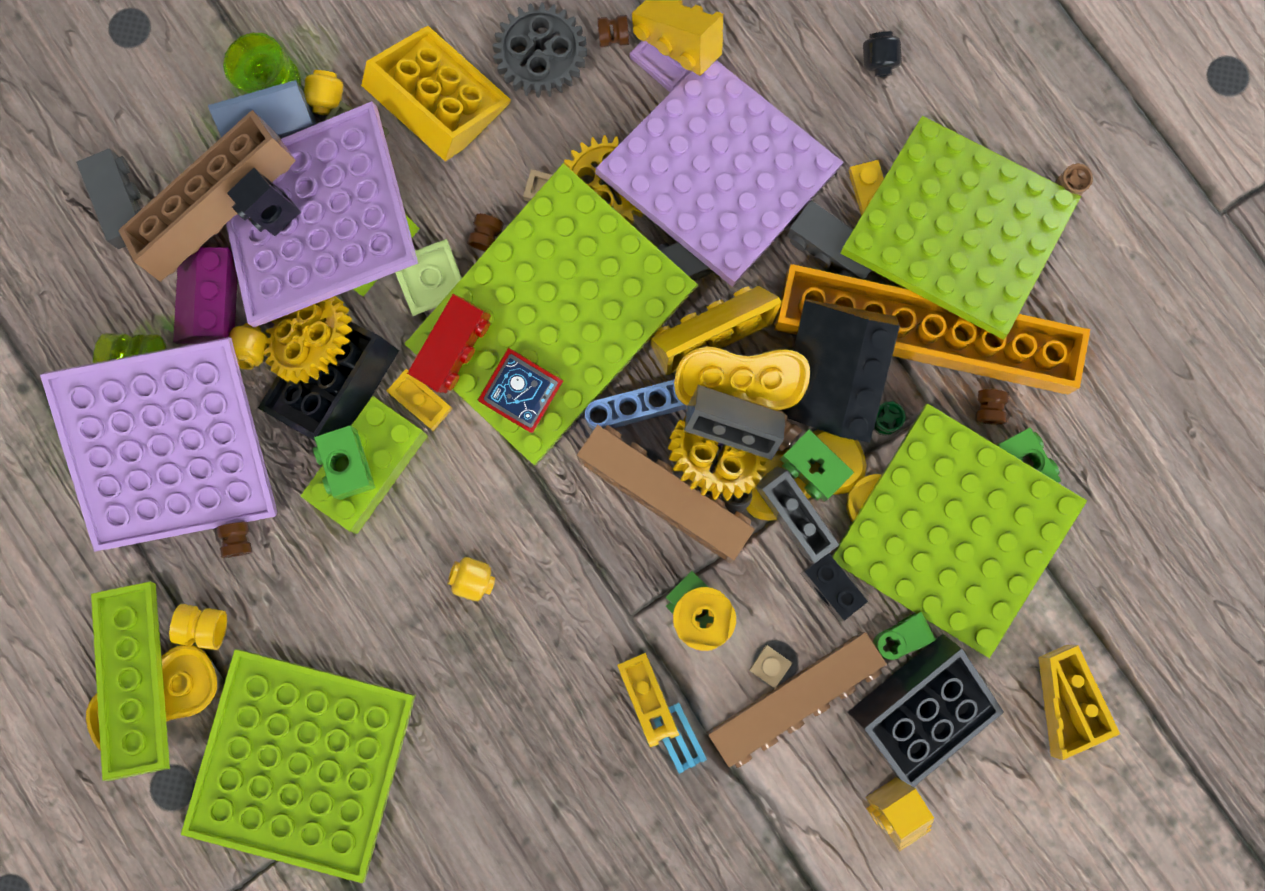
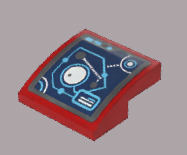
[477,347,563,433]

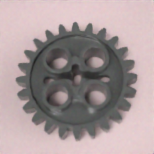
[492,3,587,98]

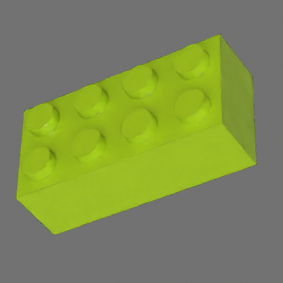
[300,396,428,534]

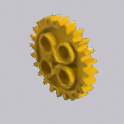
[564,135,643,225]
[263,296,352,384]
[668,415,768,501]

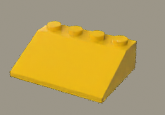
[361,25,511,162]
[650,286,782,376]

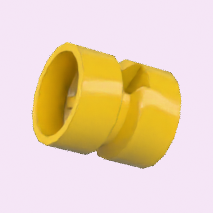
[169,604,227,650]

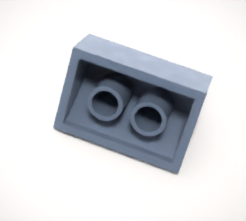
[208,80,316,139]

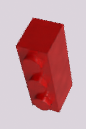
[407,294,491,393]

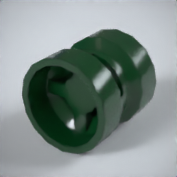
[874,401,906,436]

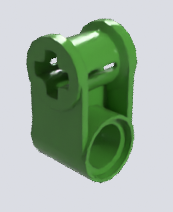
[873,611,936,660]

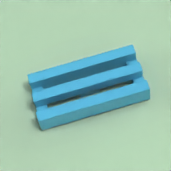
[653,702,707,774]

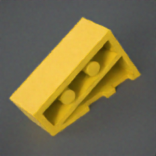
[632,0,724,76]
[1038,645,1120,760]
[865,777,934,851]

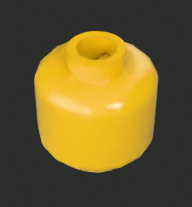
[304,70,343,116]
[228,323,268,370]
[447,557,495,601]

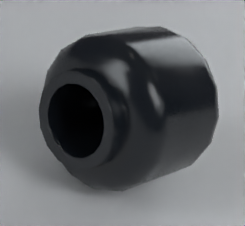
[863,31,902,77]

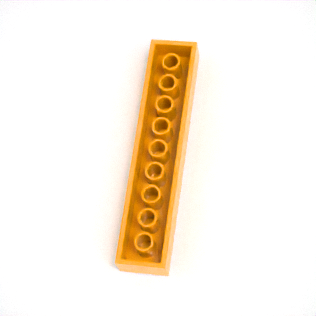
[774,264,1091,395]

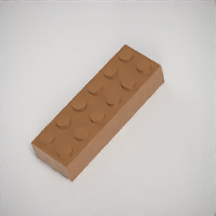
[118,110,296,282]
[576,425,755,563]

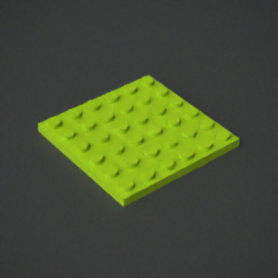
[840,115,1081,340]
[832,403,1087,659]
[181,649,416,884]

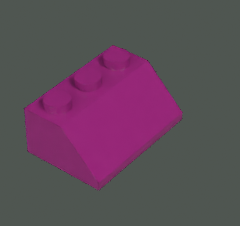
[173,247,238,344]

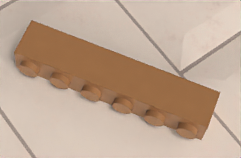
[707,632,887,768]

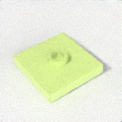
[395,239,462,316]

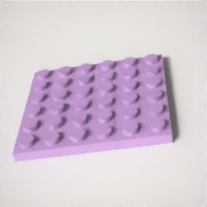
[595,60,843,287]
[226,101,418,327]
[40,337,278,552]

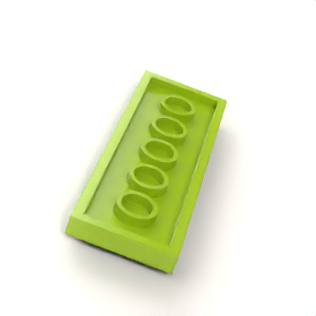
[91,581,170,781]

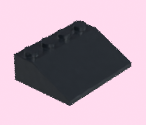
[782,299,900,443]
[258,322,400,442]
[847,634,1004,787]

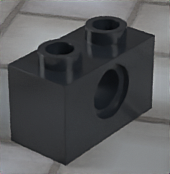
[227,168,301,236]
[800,553,868,621]

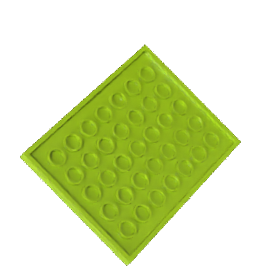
[404,163,698,465]

